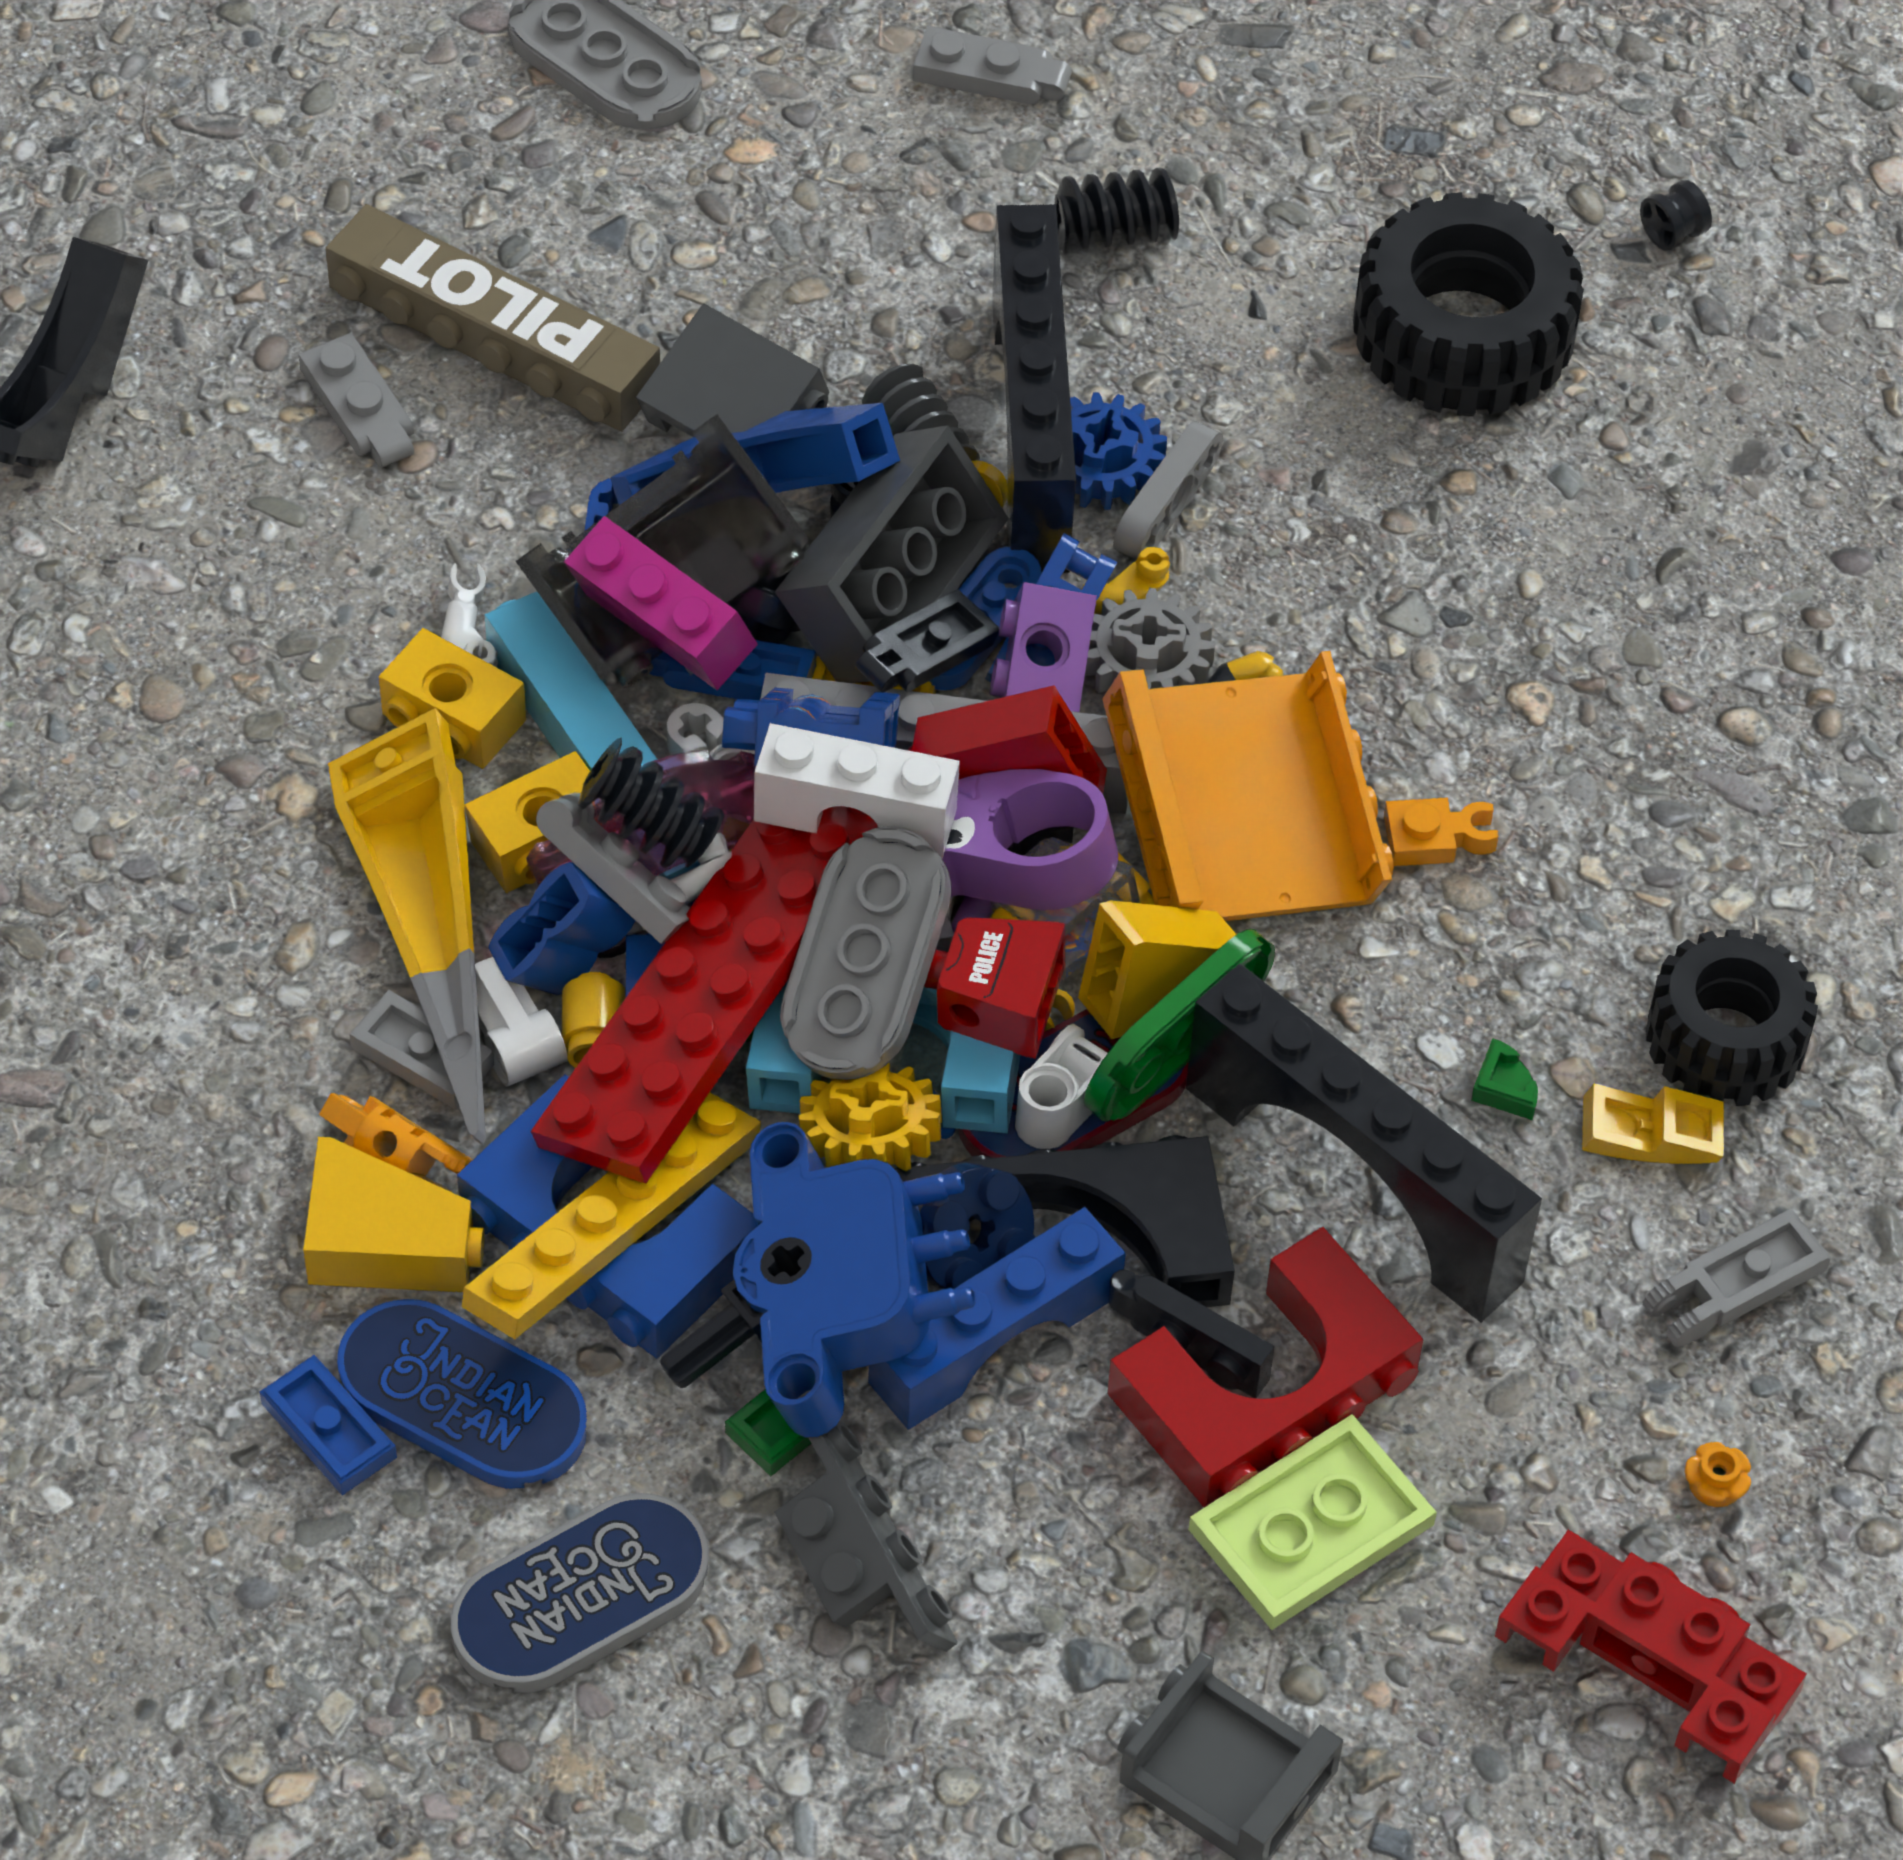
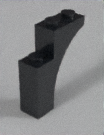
[0,237,149,468]

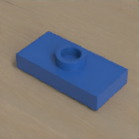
[259,1355,397,1496]

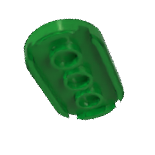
[1084,929,1275,1122]

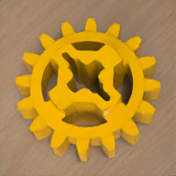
[798,1062,942,1171]

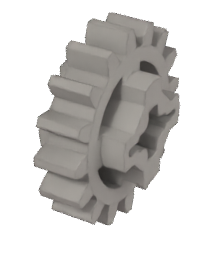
[1085,588,1215,693]

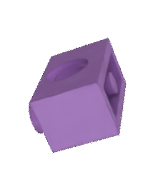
[990,582,1097,712]

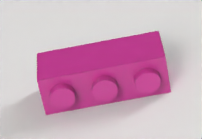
[564,516,758,690]

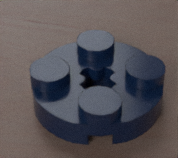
[920,1162,1036,1289]

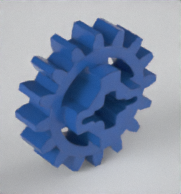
[1070,392,1167,510]

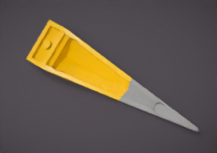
[328,708,486,1146]

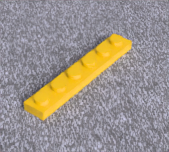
[462,1092,761,1340]

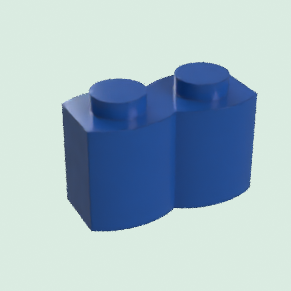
[488,862,636,995]

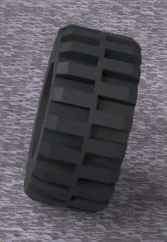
[1353,192,1584,416]

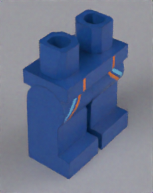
[722,687,900,766]

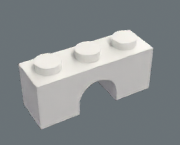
[754,723,960,859]

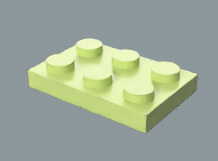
[1188,1414,1437,1630]

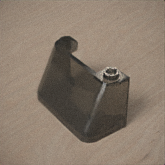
[516,414,808,688]

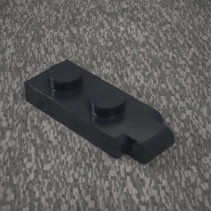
[855,589,999,692]
[1109,1269,1275,1398]

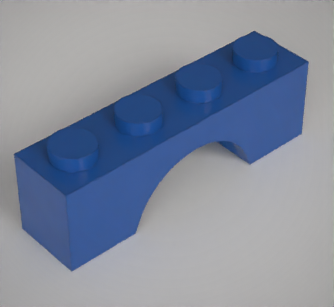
[868,1207,1126,1430]

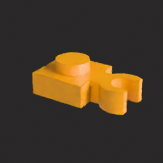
[1384,797,1499,866]

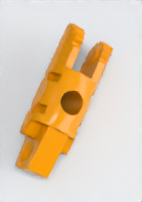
[319,1093,473,1192]

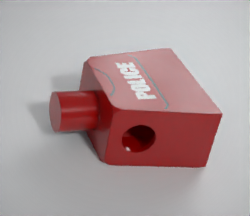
[924,917,1066,1059]

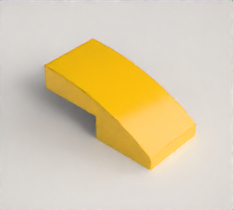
[1582,1083,1724,1164]

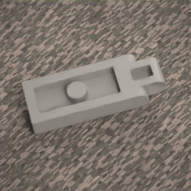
[913,25,1072,104]
[298,332,414,468]

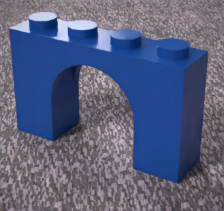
[457,1074,758,1359]

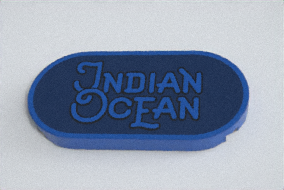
[337,1299,587,1489]

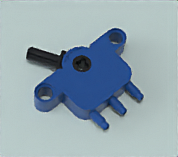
[660,1122,976,1437]

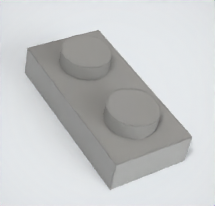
[350,990,494,1110]

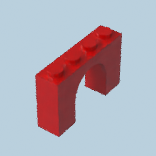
[1107,1226,1424,1507]

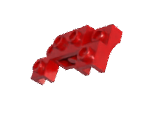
[1495,1529,1807,1784]

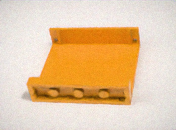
[1102,651,1394,921]

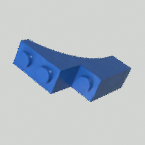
[610,403,900,535]

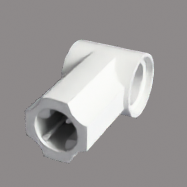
[475,957,567,1087]

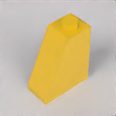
[1078,900,1237,1039]
[303,1137,485,1292]

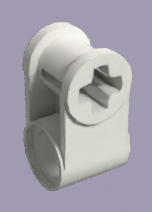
[1015,1024,1107,1149]

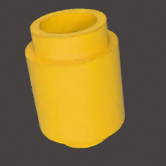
[561,972,626,1068]

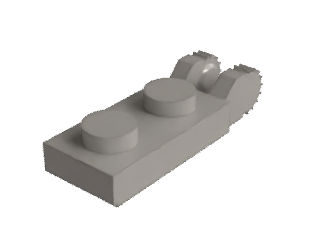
[1642,1209,1831,1348]

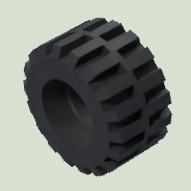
[1646,929,1818,1106]

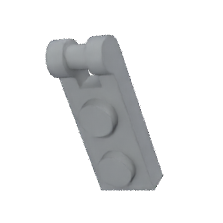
[536,792,690,944]

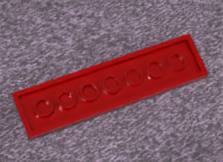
[531,806,878,1184]

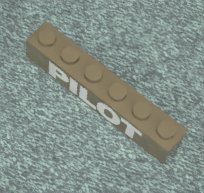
[325,204,660,432]

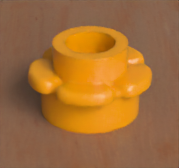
[1685,1442,1752,1507]

